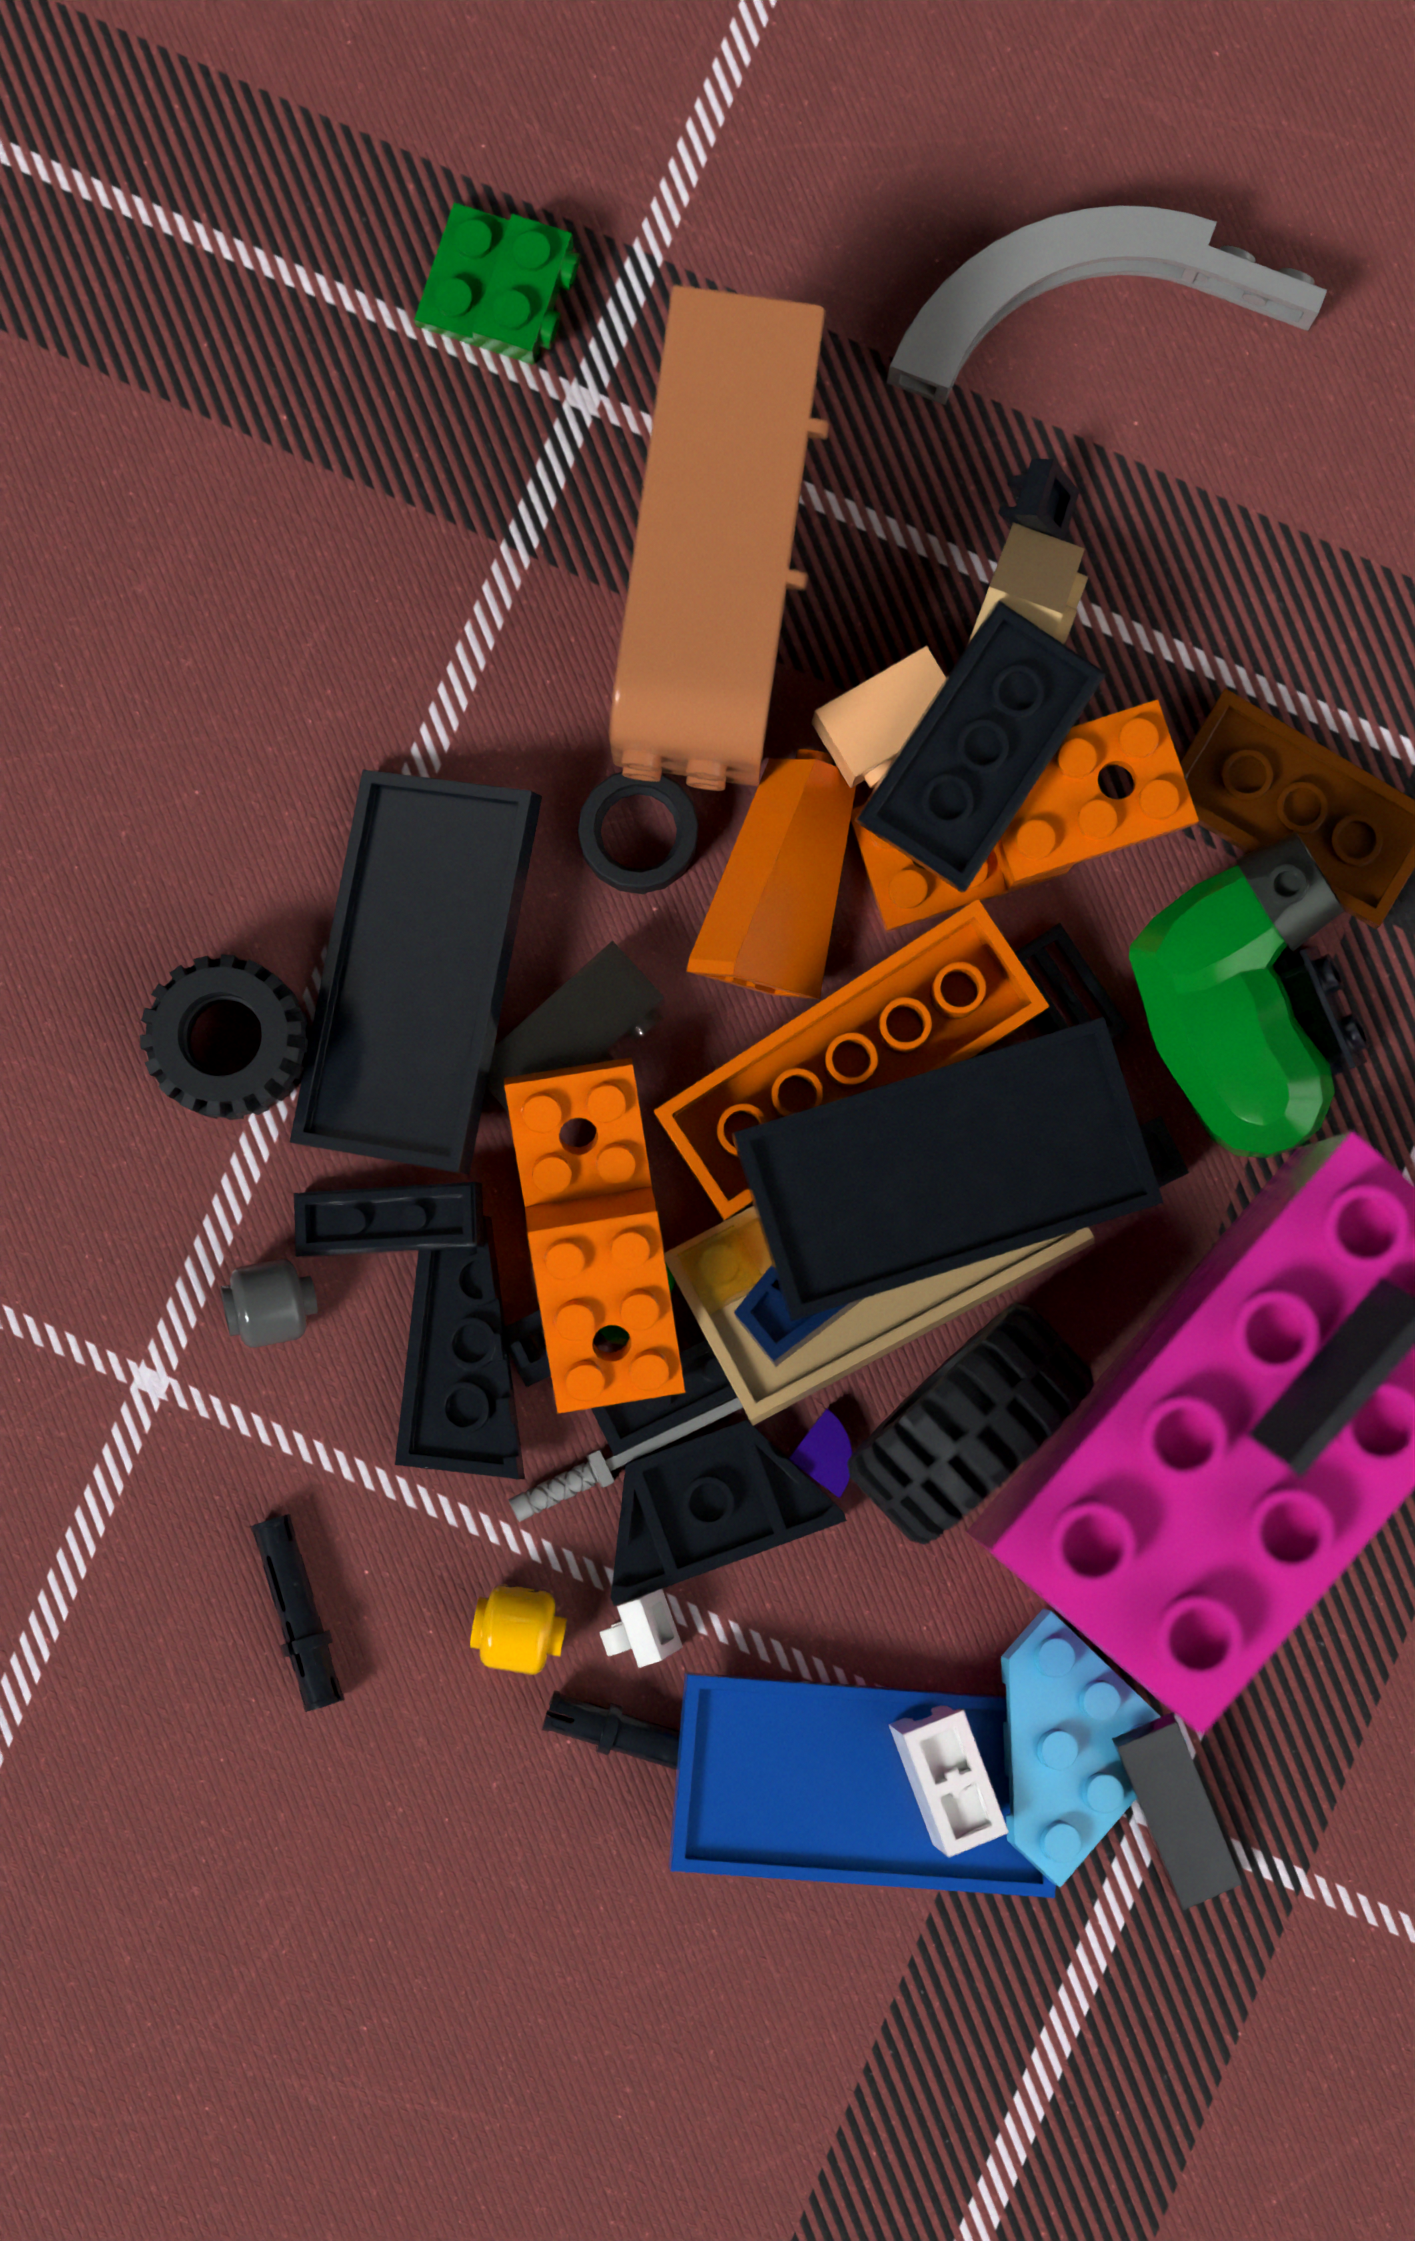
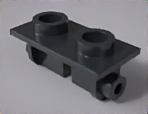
[1272,946,1369,1077]

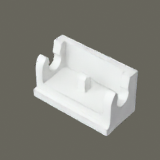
[889,1706,1009,1857]

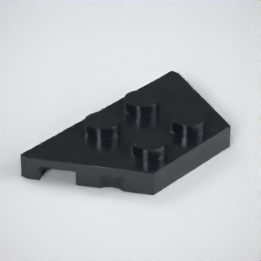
[610,1420,847,1606]

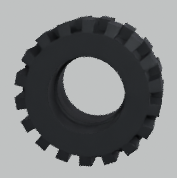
[140,954,309,1120]

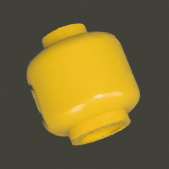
[470,1584,567,1675]

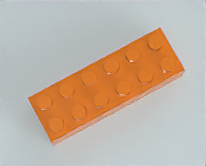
[654,899,1049,1221]

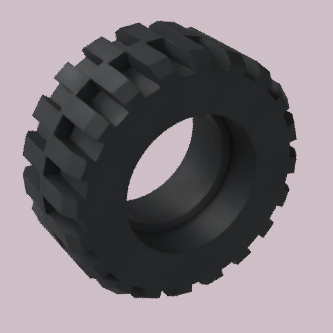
[847,1302,1094,1545]

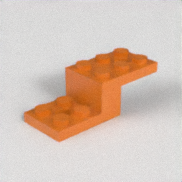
[850,699,1199,933]
[504,1058,685,1414]

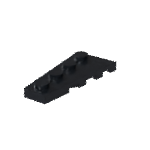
[395,1215,525,1479]

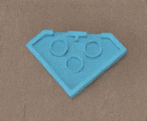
[1001,1608,1186,1887]

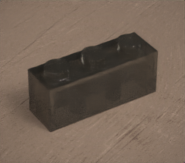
[486,940,665,1113]

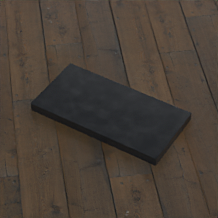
[290,770,542,1175]
[731,1017,1164,1321]

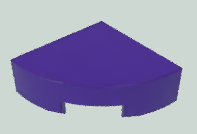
[788,1408,852,1498]

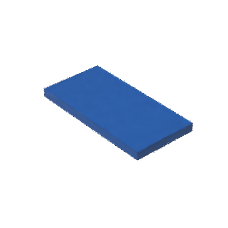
[668,1672,1056,1898]

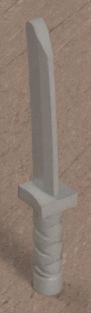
[508,1397,743,1522]

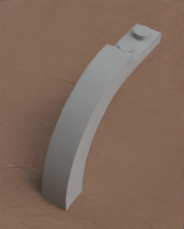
[887,205,1327,405]

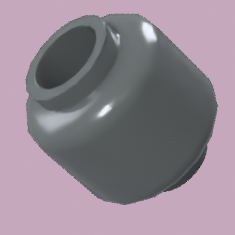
[220,1259,318,1348]

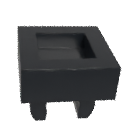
[998,459,1080,541]
[506,1310,551,1388]

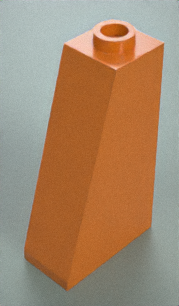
[687,749,856,999]

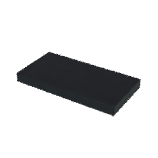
[854,601,1107,893]

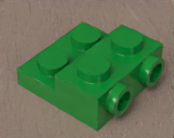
[414,202,581,365]

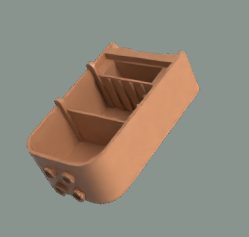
[610,285,829,791]

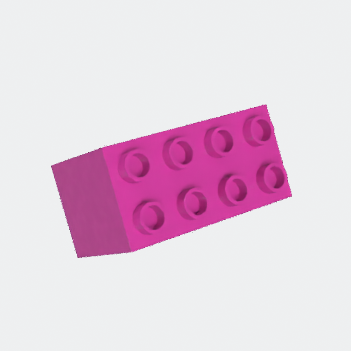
[966,1131,1415,1735]

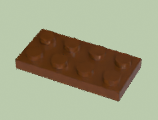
[1180,688,1415,929]

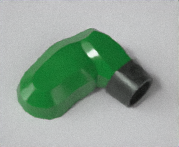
[1129,831,1345,1158]

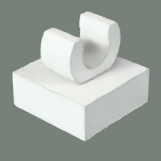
[599,1589,683,1668]

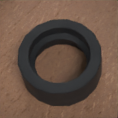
[578,772,699,894]

